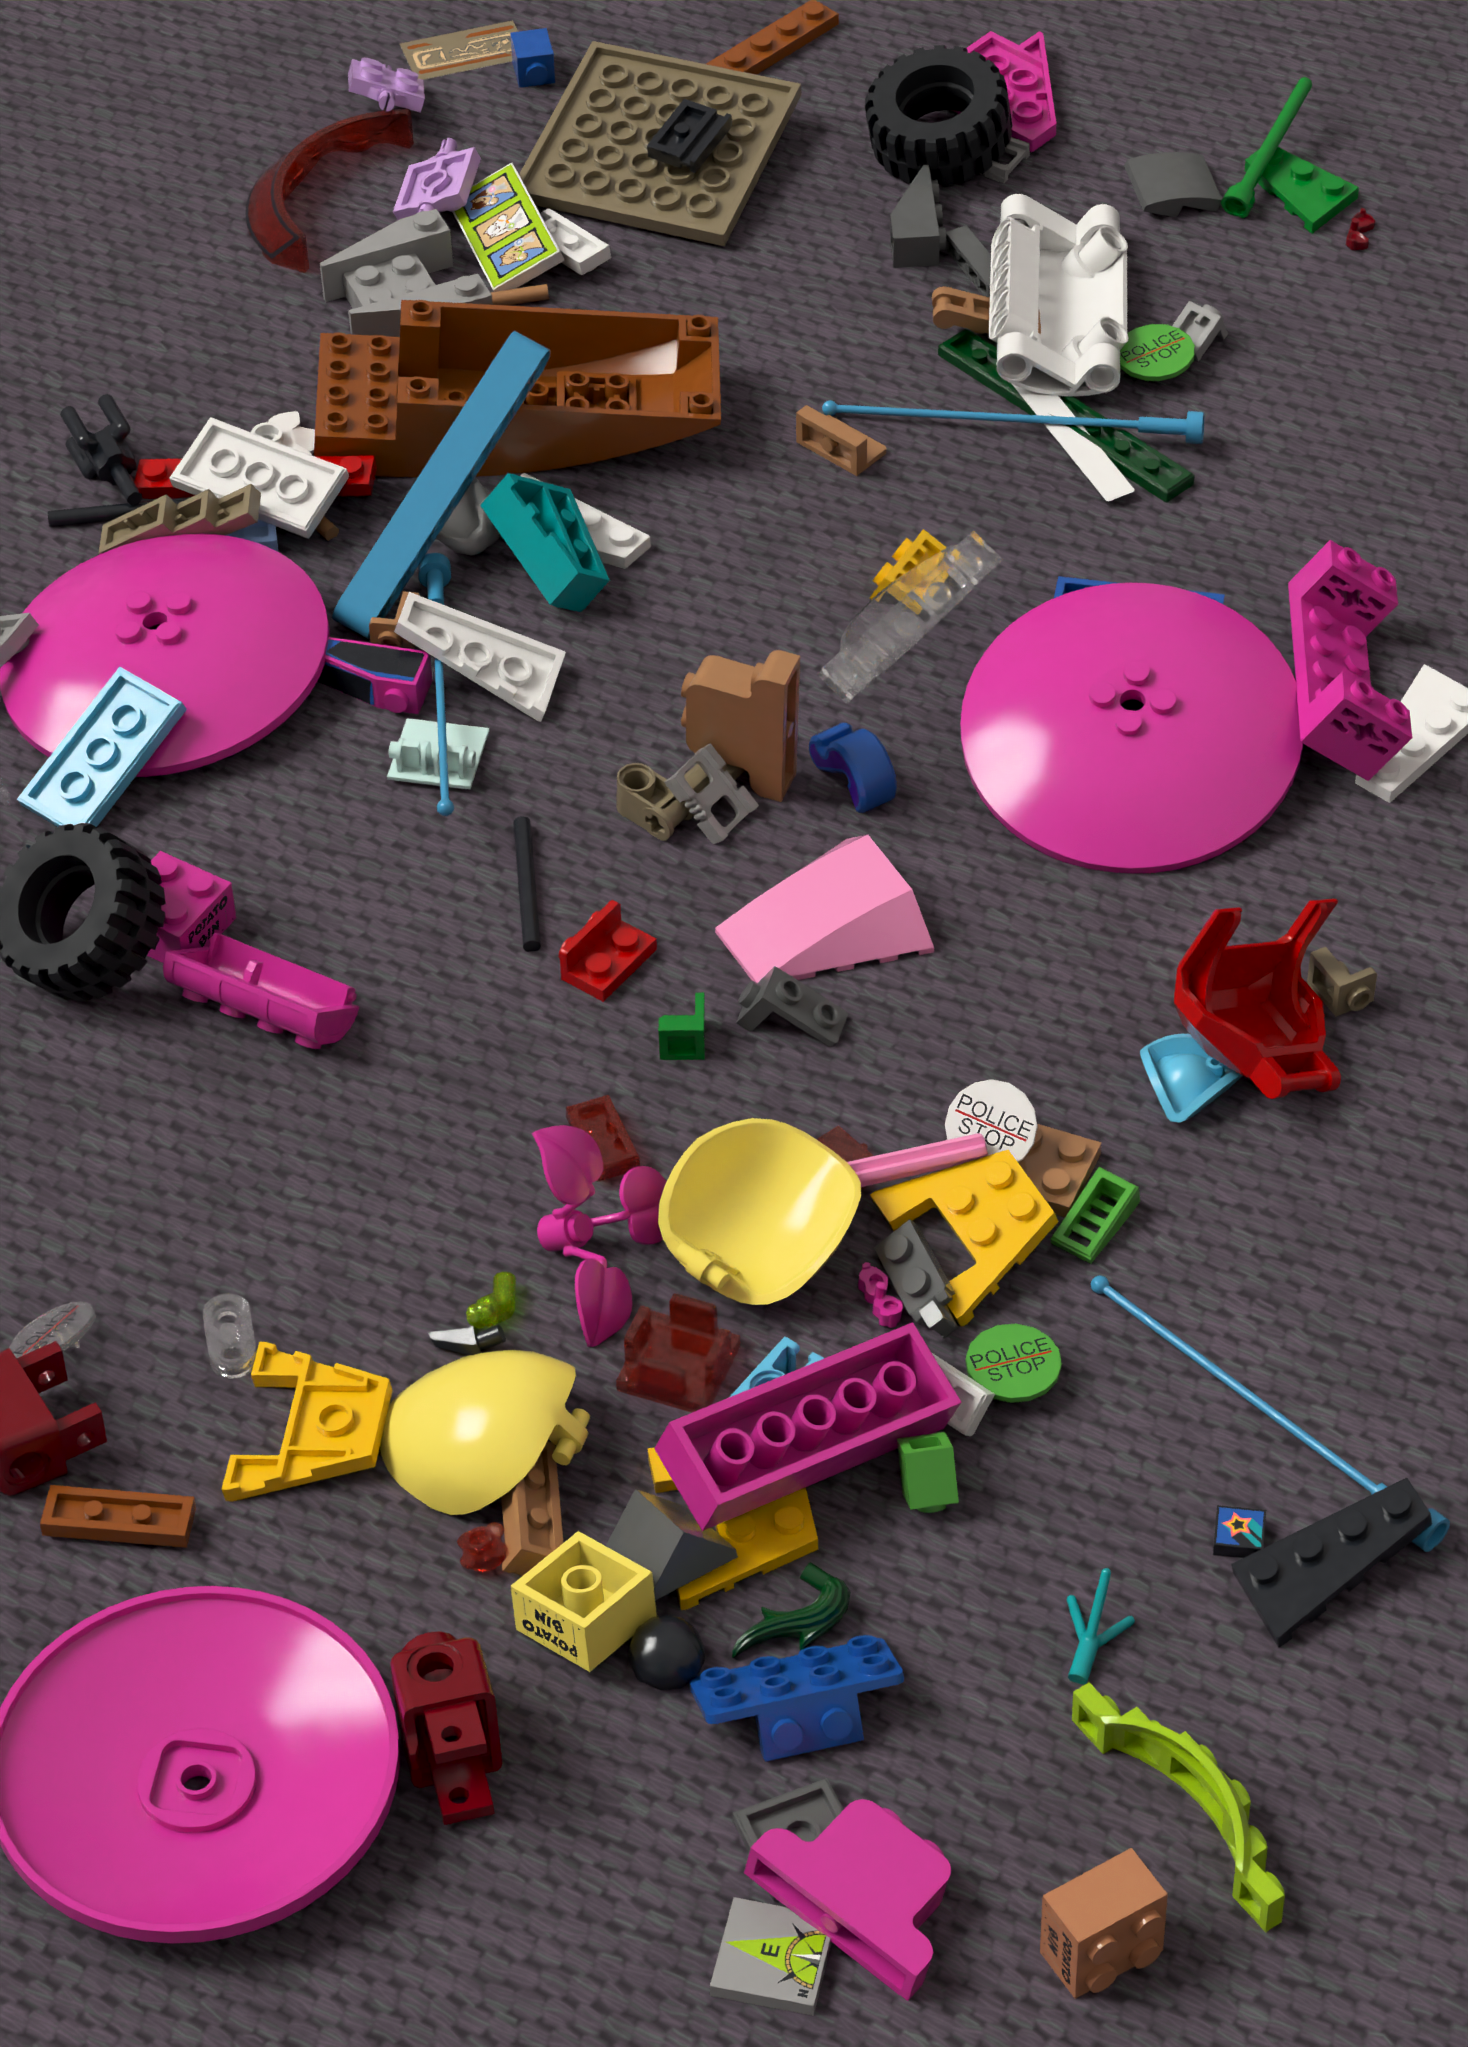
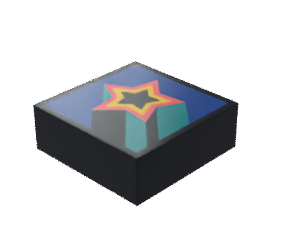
[1213,1505,1266,1558]

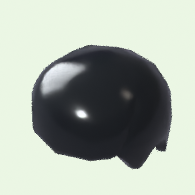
[627,1615,705,1690]

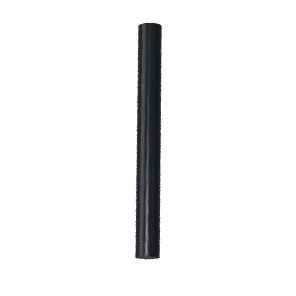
[48,497,191,527]
[513,816,541,952]

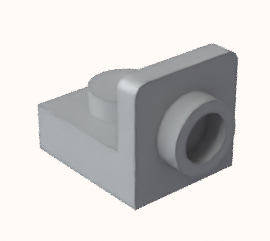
[1172,301,1228,361]

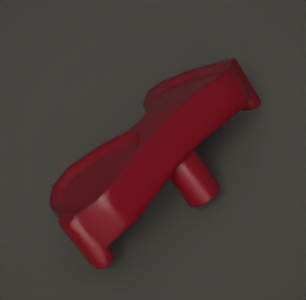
[1345,208,1375,250]

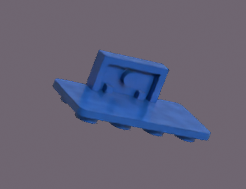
[689,1635,904,1762]

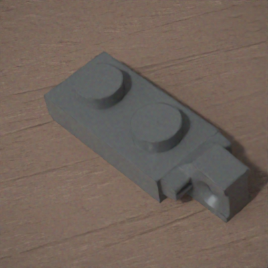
[874,1219,958,1339]

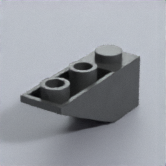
[890,165,946,268]

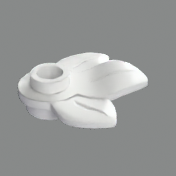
[251,411,315,455]

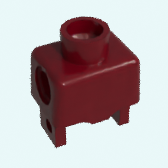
[0,1341,107,1496]

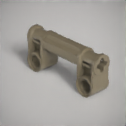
[616,763,746,841]

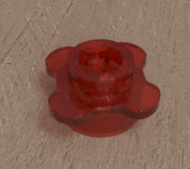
[457,1522,507,1572]

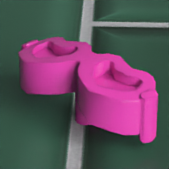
[858,1262,903,1328]

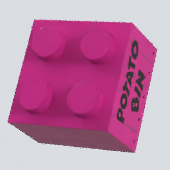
[147,851,236,963]

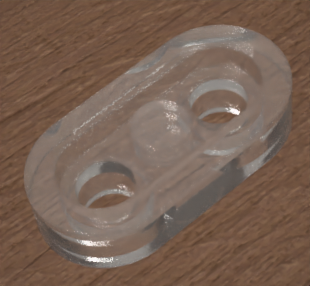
[203,1294,257,1379]

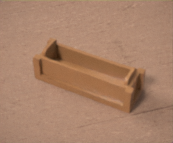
[501,1441,564,1576]

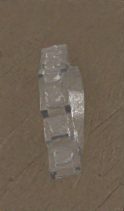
[817,530,1003,704]

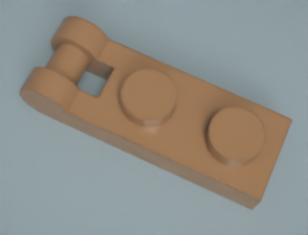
[932,287,1041,334]

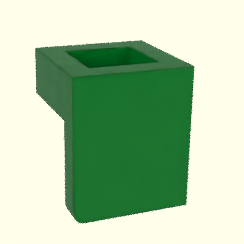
[658,992,705,1060]

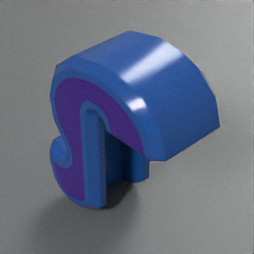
[808,723,897,813]

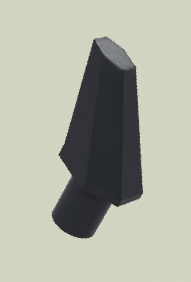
[428,1324,506,1355]

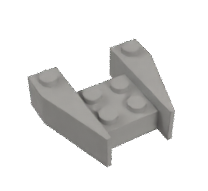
[320,209,493,337]

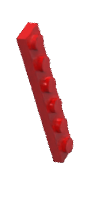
[134,455,377,499]

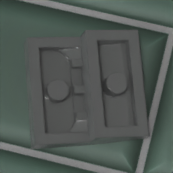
[1124,152,1222,217]

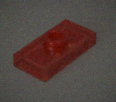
[566,1095,640,1182]

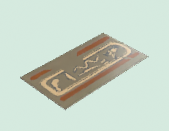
[400,20,518,80]

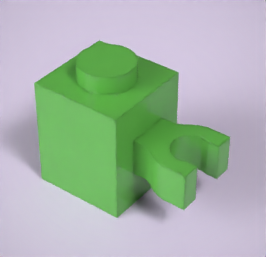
[897,1432,959,1513]

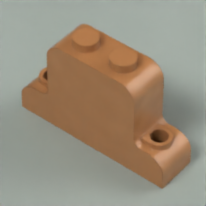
[681,650,800,802]

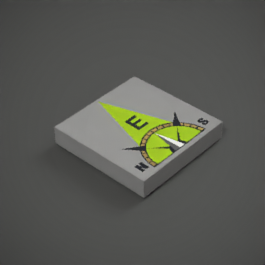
[710,1897,832,2016]

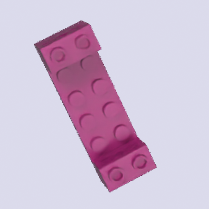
[1288,540,1413,781]

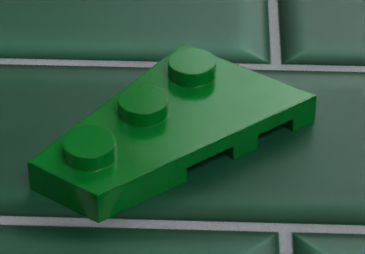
[1244,147,1359,234]

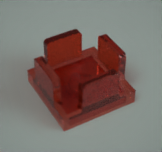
[616,1293,740,1413]

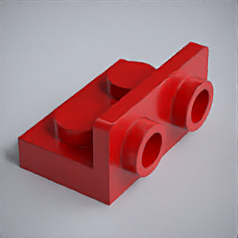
[559,900,657,1002]

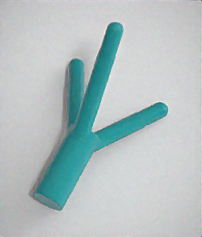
[1067,1568,1135,1685]

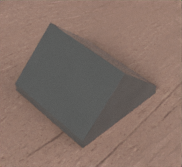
[606,1489,738,1600]

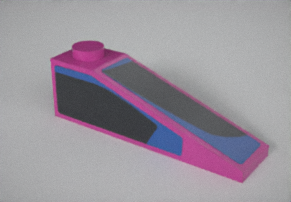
[317,637,433,714]

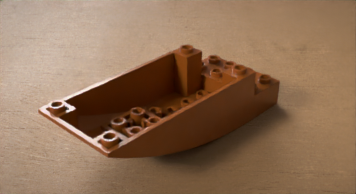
[314,300,721,478]

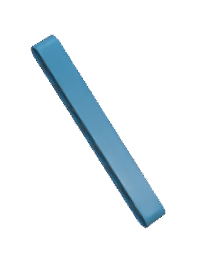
[332,331,551,640]

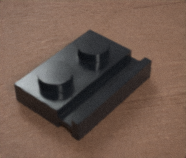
[647,99,733,173]

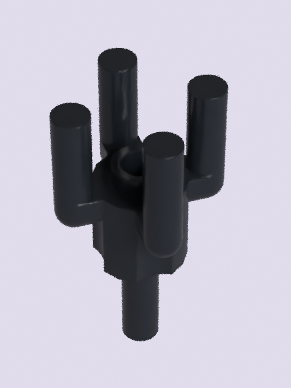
[60,394,142,505]

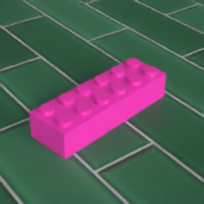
[654,1322,962,1531]

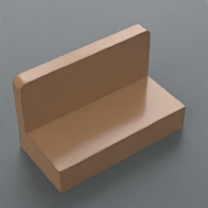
[796,405,886,476]

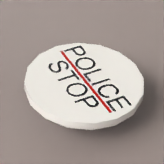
[945,1079,1038,1162]

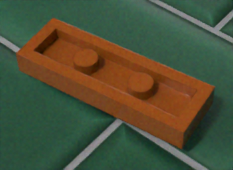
[40,1485,196,1548]

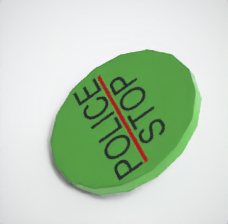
[1120,324,1195,381]
[965,1324,1062,1403]

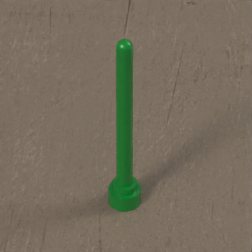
[1221,77,1312,218]

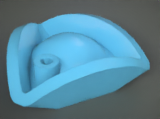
[1140,1034,1243,1123]

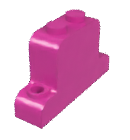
[744,1799,951,2001]

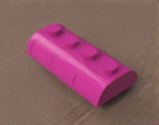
[163,933,359,1049]

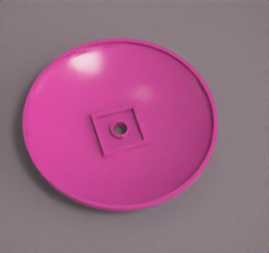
[0,533,330,777]
[960,583,1303,874]

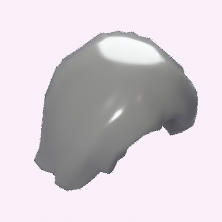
[436,477,500,556]

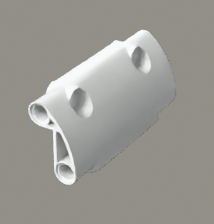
[989,194,1129,396]

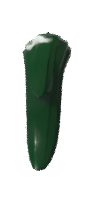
[732,1562,851,1658]

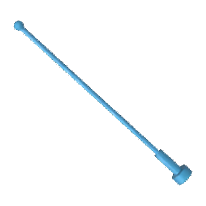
[822,400,1205,444]
[418,553,454,816]
[1091,1275,1450,1552]

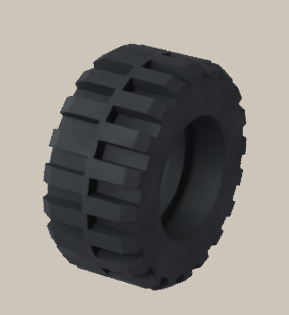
[865,45,1013,187]
[0,823,166,1002]

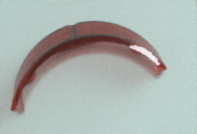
[246,109,414,273]

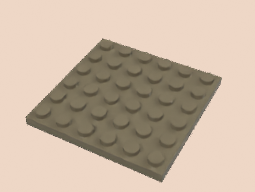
[519,41,802,246]

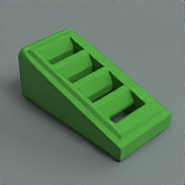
[1050,1167,1140,1264]

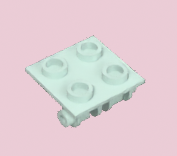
[387,718,489,790]

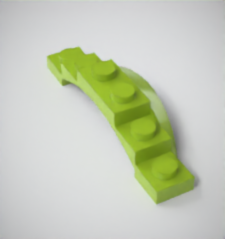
[1072,1682,1285,1933]

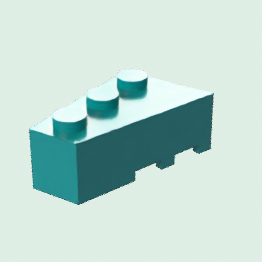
[480,473,610,612]

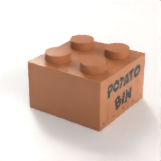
[1040,1848,1168,1999]

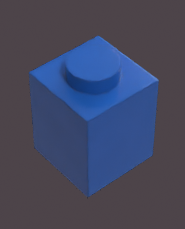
[510,28,555,88]

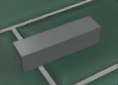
[946,225,991,297]

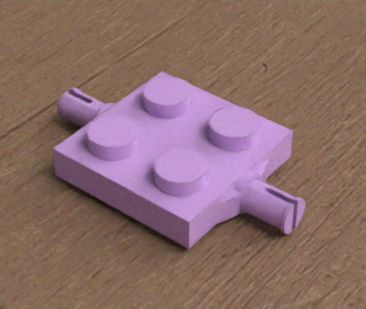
[348,58,425,113]
[393,138,481,220]

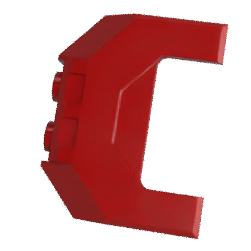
[1174,899,1341,1099]

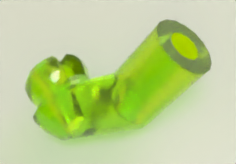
[466,1272,516,1329]

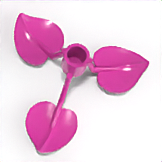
[532,1125,667,1347]

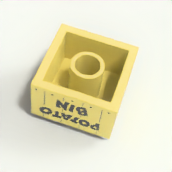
[511,1531,657,1672]

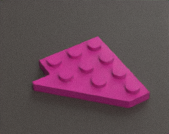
[952,31,1057,152]

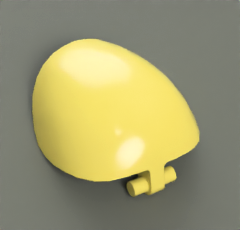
[658,1118,861,1305]
[380,1350,590,1515]

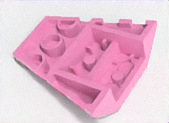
[715,835,934,983]

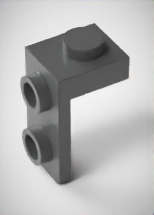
[736,966,848,1047]

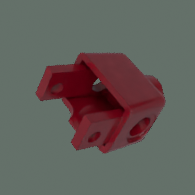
[390,1631,503,1825]

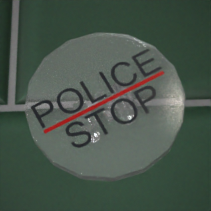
[9,1301,96,1358]

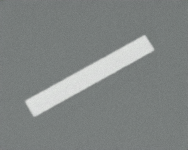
[996,362,1134,502]

